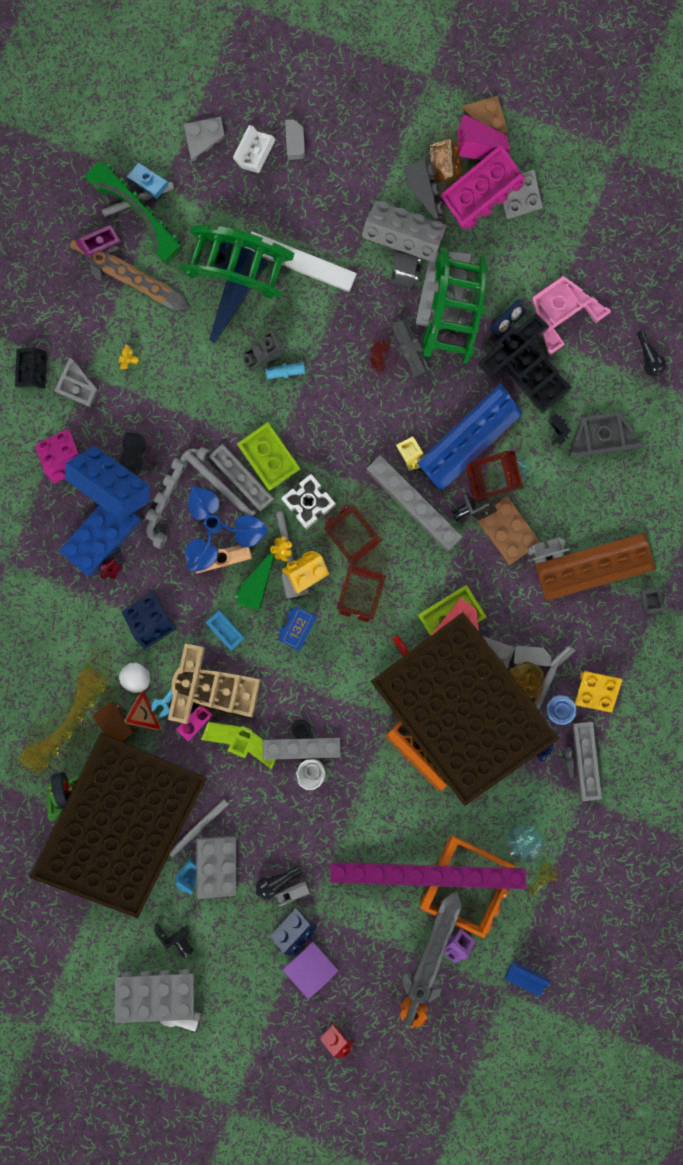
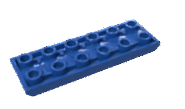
[417,384,522,490]

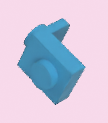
[176,859,196,895]

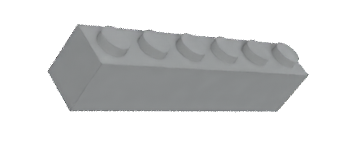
[366,455,462,552]

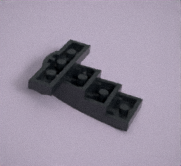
[478,313,572,414]

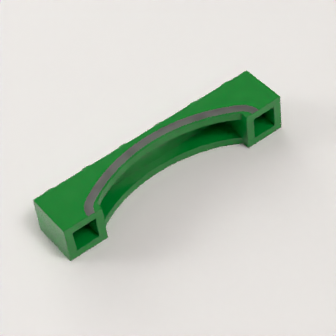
[84,160,183,265]

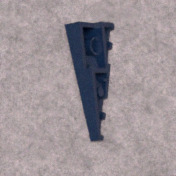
[209,247,268,344]

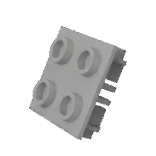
[503,170,543,219]

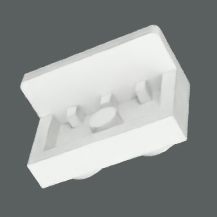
[233,125,275,173]

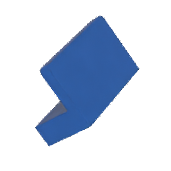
[504,960,551,997]

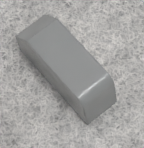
[285,119,305,160]
[512,646,551,666]

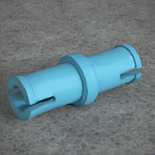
[266,362,305,380]

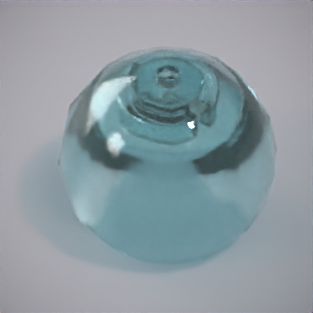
[505,824,544,863]

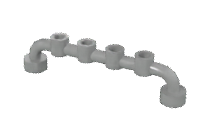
[146,447,210,549]

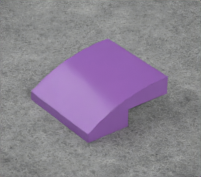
[282,942,338,999]

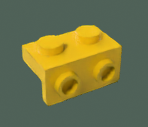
[282,551,329,593]

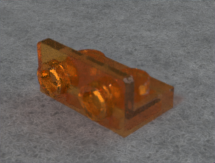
[429,139,462,183]

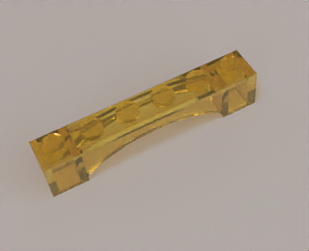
[17,665,108,774]

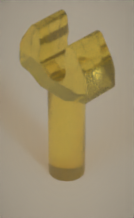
[528,863,558,897]

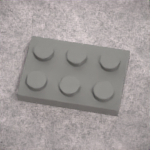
[196,836,236,899]

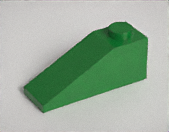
[234,553,275,610]

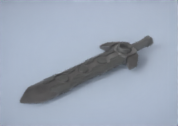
[402,891,461,1026]

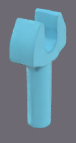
[152,689,173,717]

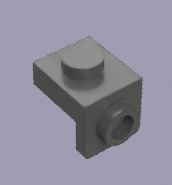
[640,588,668,617]

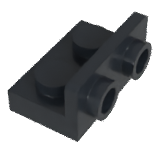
[15,347,47,389]

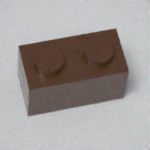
[92,701,137,742]

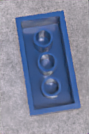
[65,446,150,520]
[59,505,143,577]

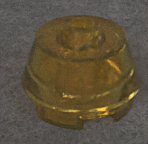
[509,661,544,699]

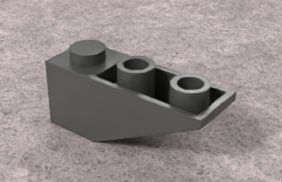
[404,160,445,219]

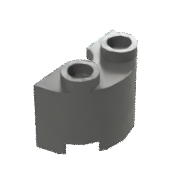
[390,250,422,288]

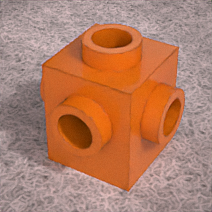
[399,997,429,1029]

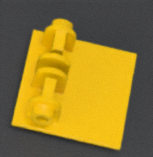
[575,671,623,713]

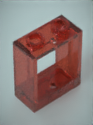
[466,451,524,501]
[323,505,382,566]
[336,565,386,622]

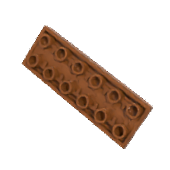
[535,533,656,601]

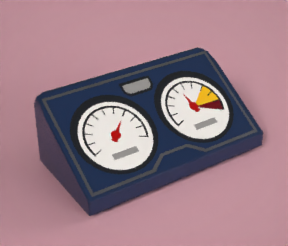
[490,299,526,339]

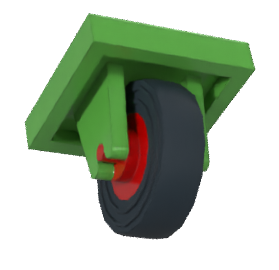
[46,772,78,822]

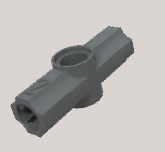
[391,319,430,378]

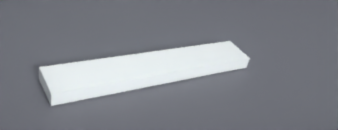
[245,231,357,292]

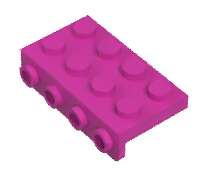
[440,144,527,230]

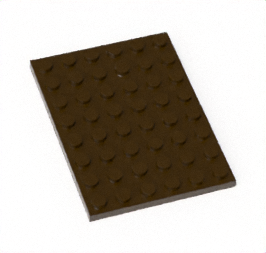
[370,611,560,806]
[29,732,207,918]

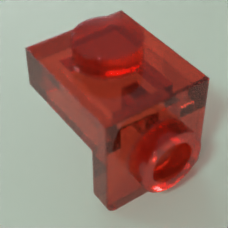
[369,341,390,373]

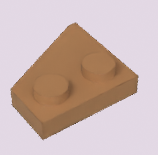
[462,96,508,134]

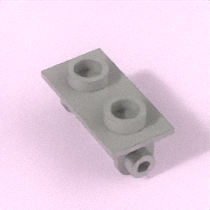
[527,537,570,564]

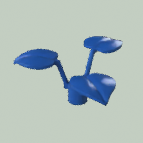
[185,486,268,572]

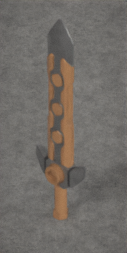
[70,239,189,311]

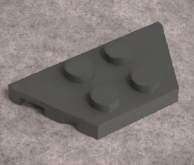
[569,412,644,459]

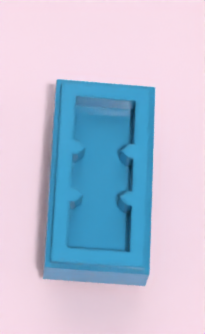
[127,163,169,199]
[205,610,245,651]

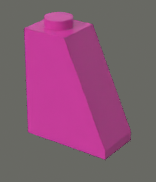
[457,115,511,160]

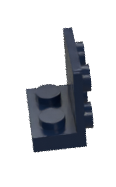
[122,592,177,649]

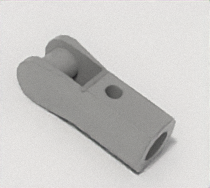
[274,881,310,907]

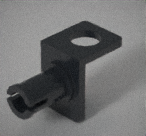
[451,493,497,521]
[154,923,193,958]

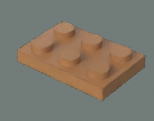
[476,497,540,565]

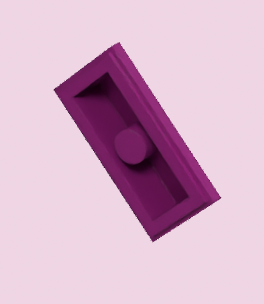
[76,225,120,257]

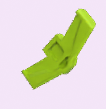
[200,722,276,769]

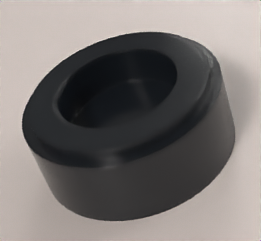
[292,719,311,739]

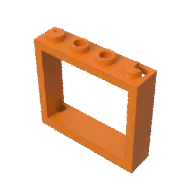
[419,834,516,938]

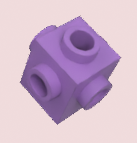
[444,928,475,963]

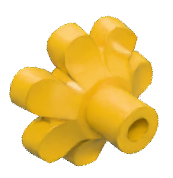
[119,344,139,369]
[270,536,292,561]

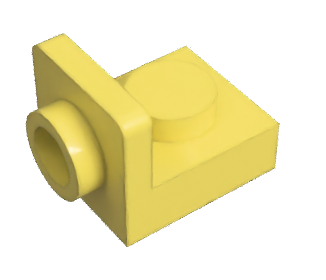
[396,437,424,471]

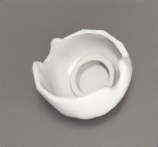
[119,663,151,693]
[296,759,326,790]

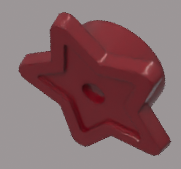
[99,558,123,580]

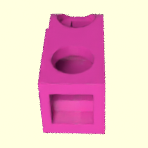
[176,705,213,742]

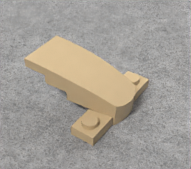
[168,643,261,724]

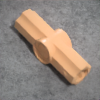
[196,545,252,574]

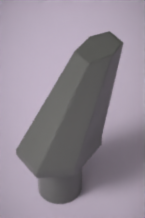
[562,747,574,779]

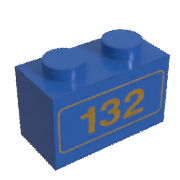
[278,606,317,651]

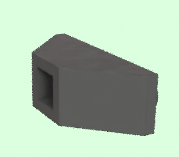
[242,329,286,371]

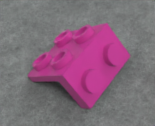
[35,429,80,484]

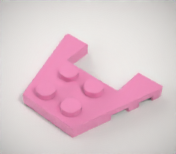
[531,276,611,356]

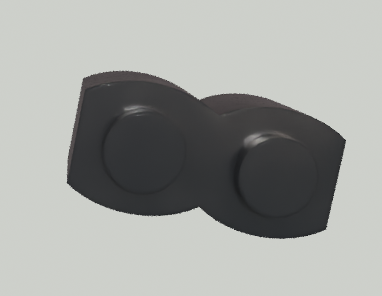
[120,432,146,475]

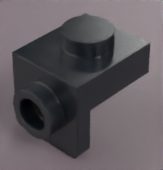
[548,414,571,446]

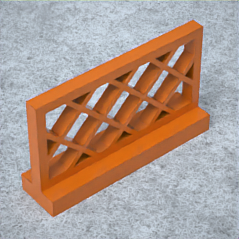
[384,721,447,791]

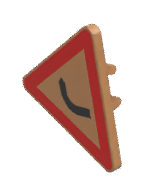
[124,691,160,731]

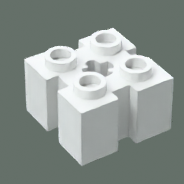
[281,474,336,530]

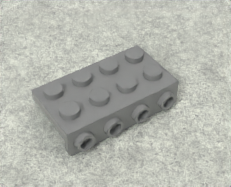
[362,201,447,261]
[416,250,476,333]
[115,969,195,1023]

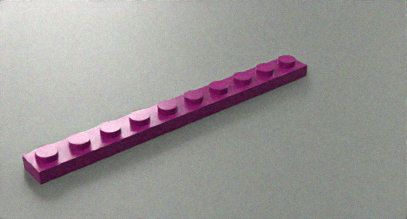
[330,862,527,889]

